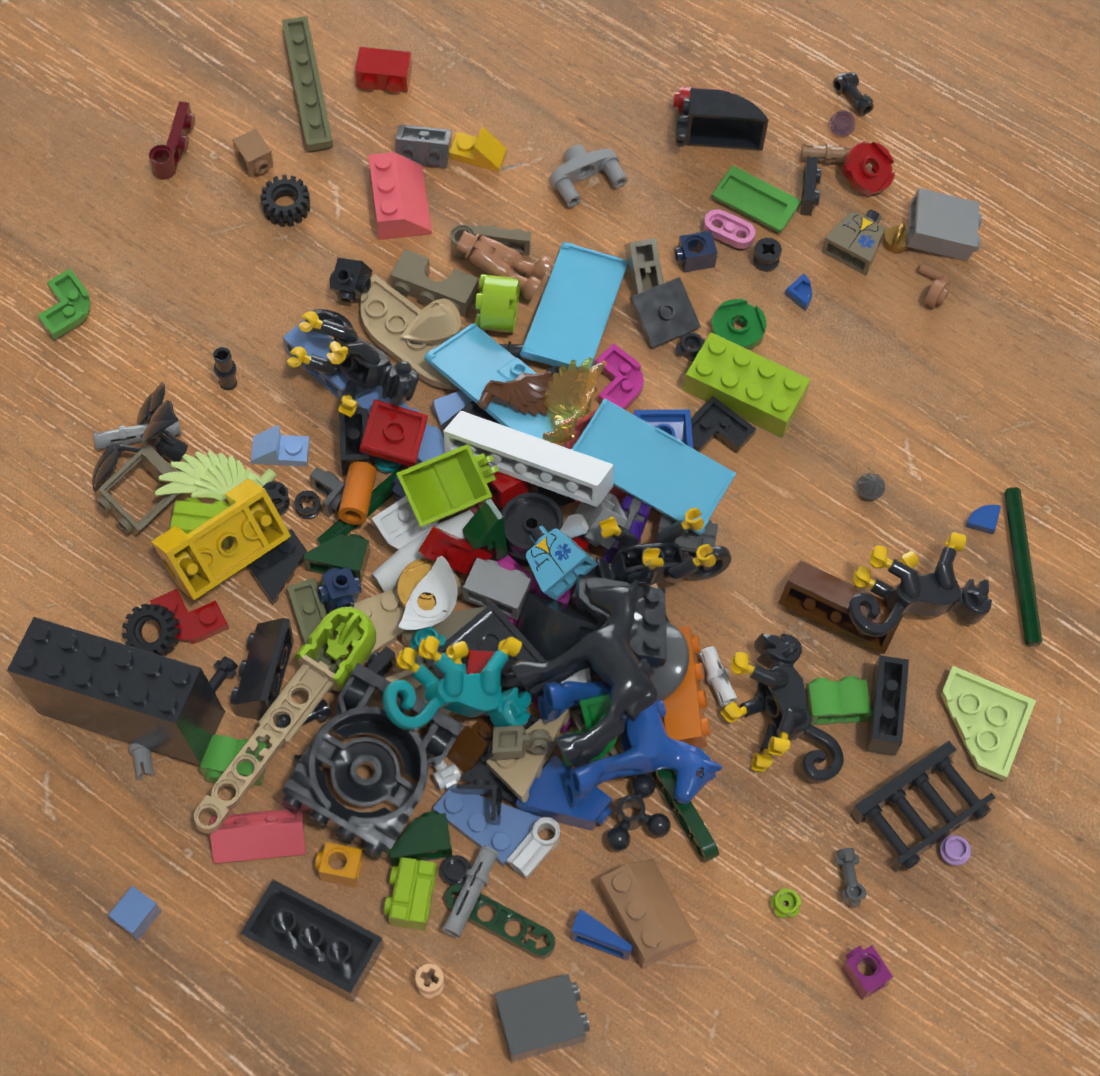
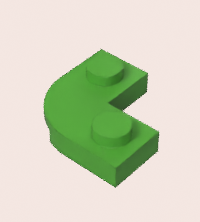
[38,269,91,340]

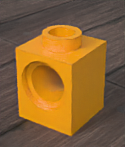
[315,842,364,888]

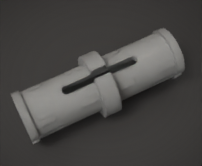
[128,743,155,780]

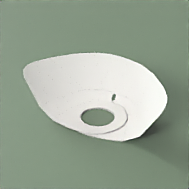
[398,556,458,630]

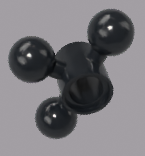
[606,775,671,852]

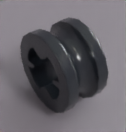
[295,490,321,520]

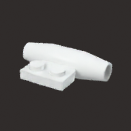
[371,496,474,592]

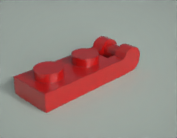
[418,526,493,575]

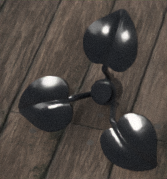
[92,382,188,492]

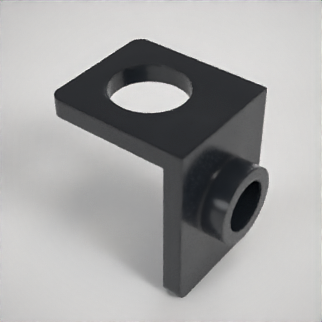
[457,780,502,825]

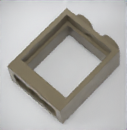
[94,443,178,536]

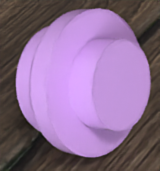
[940,835,971,866]

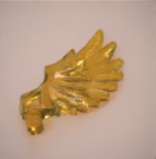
[543,357,607,444]

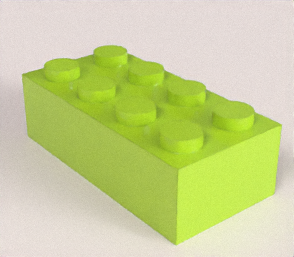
[683,332,811,438]

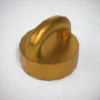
[883,223,908,253]

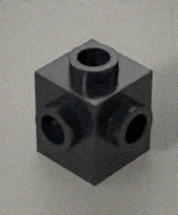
[330,258,373,303]

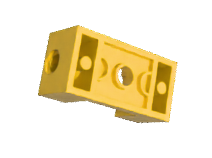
[151,478,291,600]

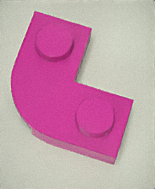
[595,343,644,410]

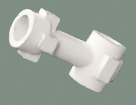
[421,736,461,790]

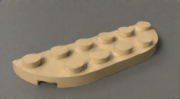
[360,274,460,390]

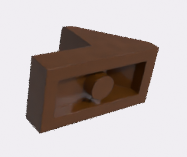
[446,716,495,773]

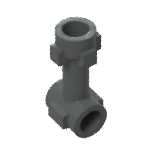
[835,848,867,908]

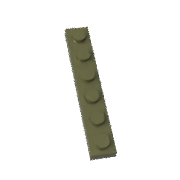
[282,16,333,151]

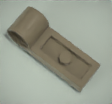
[450,225,531,260]

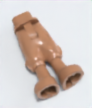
[455,231,552,302]

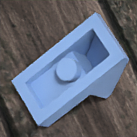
[251,425,310,467]

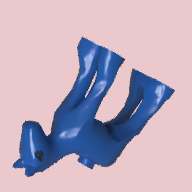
[538,681,723,808]

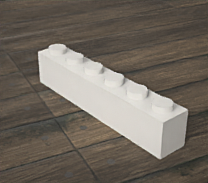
[444,411,614,507]

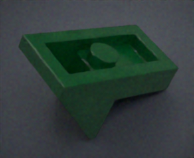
[463,499,508,560]

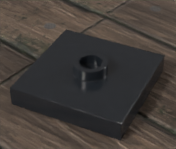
[629,277,701,349]

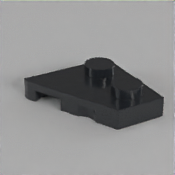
[246,529,307,605]

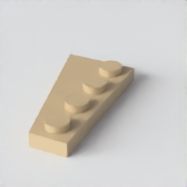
[353,568,463,662]

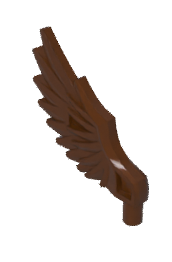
[477,369,585,417]

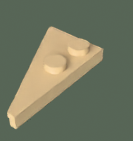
[486,707,573,803]

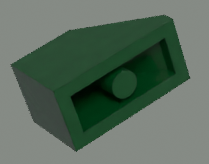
[303,534,370,583]
[389,811,452,867]

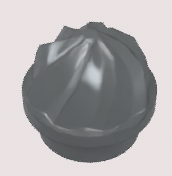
[856,473,885,501]

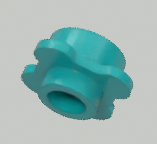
[410,626,446,650]

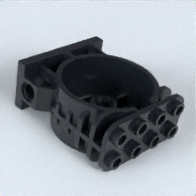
[279,663,464,861]

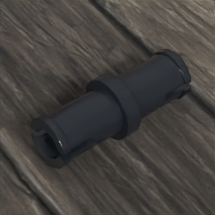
[213,347,237,391]

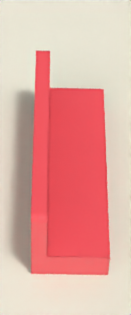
[210,809,306,863]

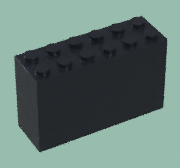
[7,617,225,765]

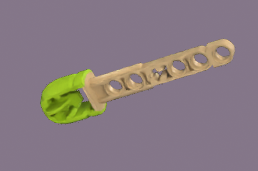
[194,607,376,833]

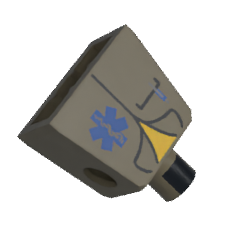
[822,210,885,276]

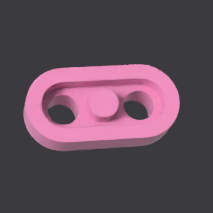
[704,209,755,249]

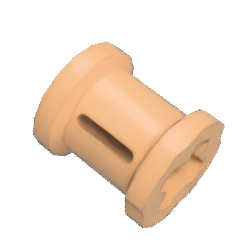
[415,963,444,999]

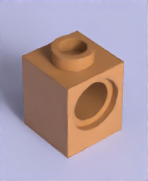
[233,129,274,178]

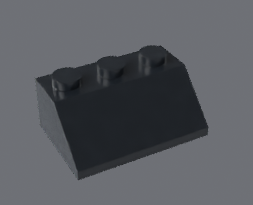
[231,618,294,720]

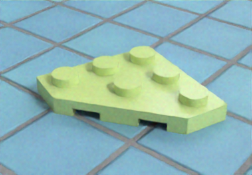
[941,666,1036,781]

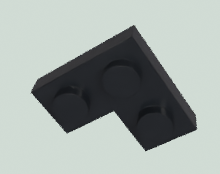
[691,396,756,452]

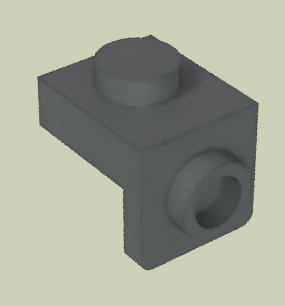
[310,467,345,517]

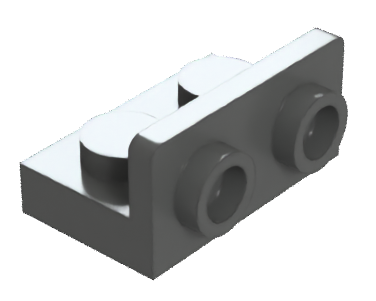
[395,125,452,168]

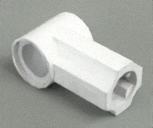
[506,817,560,879]

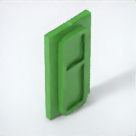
[711,165,802,234]

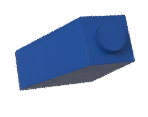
[516,755,613,831]

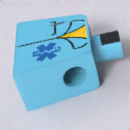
[526,526,597,600]

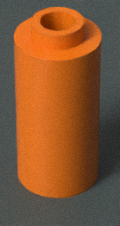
[338,461,377,525]

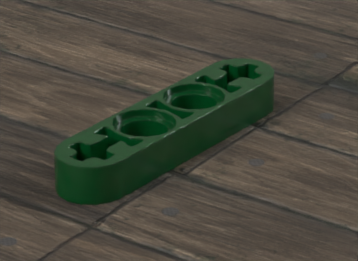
[651,769,719,863]
[446,884,555,959]

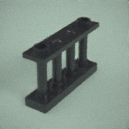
[850,741,995,873]

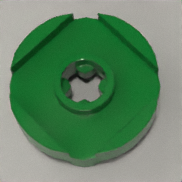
[711,299,767,350]

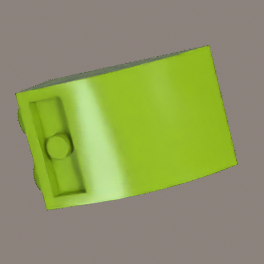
[396,443,499,527]

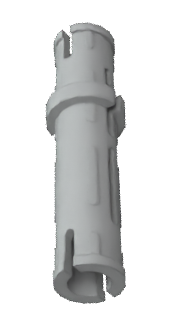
[93,417,182,451]
[442,845,499,938]

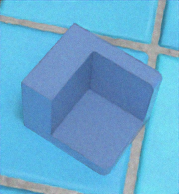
[109,886,161,941]

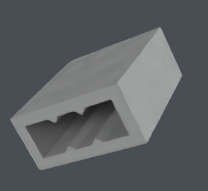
[906,188,982,261]

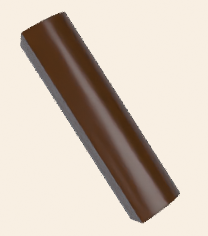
[778,560,904,654]

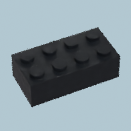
[240,879,384,1002]

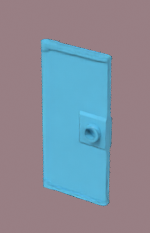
[520,242,628,375]
[424,323,581,441]
[571,399,736,535]

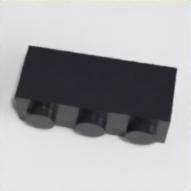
[866,655,909,755]

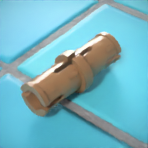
[801,143,853,165]

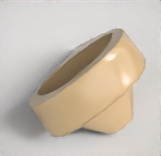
[401,299,462,345]

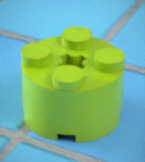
[475,274,520,333]

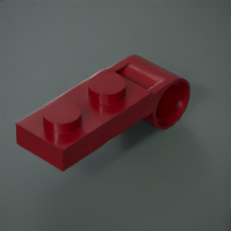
[149,101,195,180]

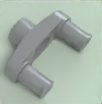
[549,144,628,207]

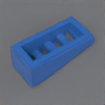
[570,909,633,960]

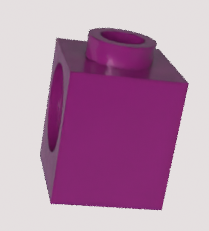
[842,945,893,1000]

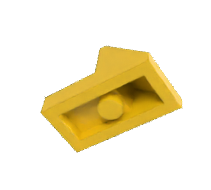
[449,127,507,172]

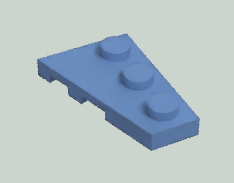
[433,786,542,867]

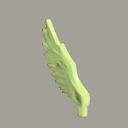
[154,451,277,501]

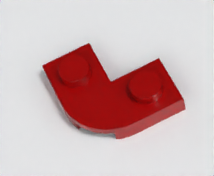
[150,589,229,644]

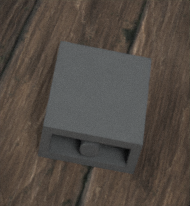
[495,974,590,1062]

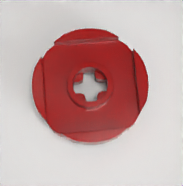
[842,141,895,196]

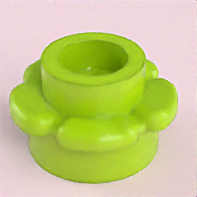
[771,888,801,918]

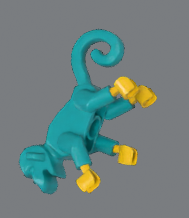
[383,636,532,730]

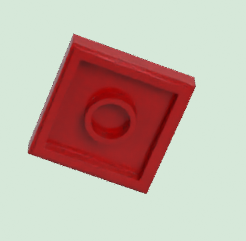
[359,399,429,467]

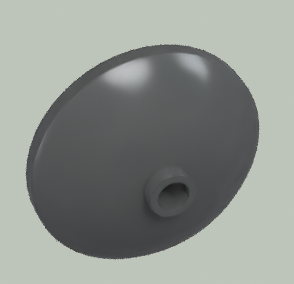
[650,621,689,701]

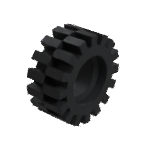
[261,175,310,227]
[122,603,181,656]

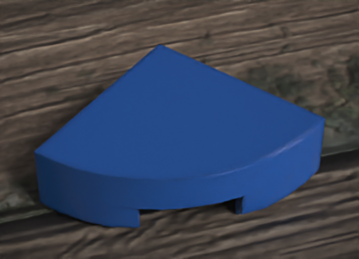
[785,273,812,311]
[965,505,1001,534]

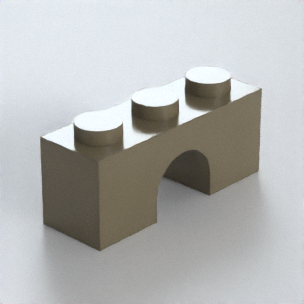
[391,249,479,318]

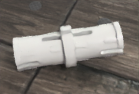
[698,646,738,707]

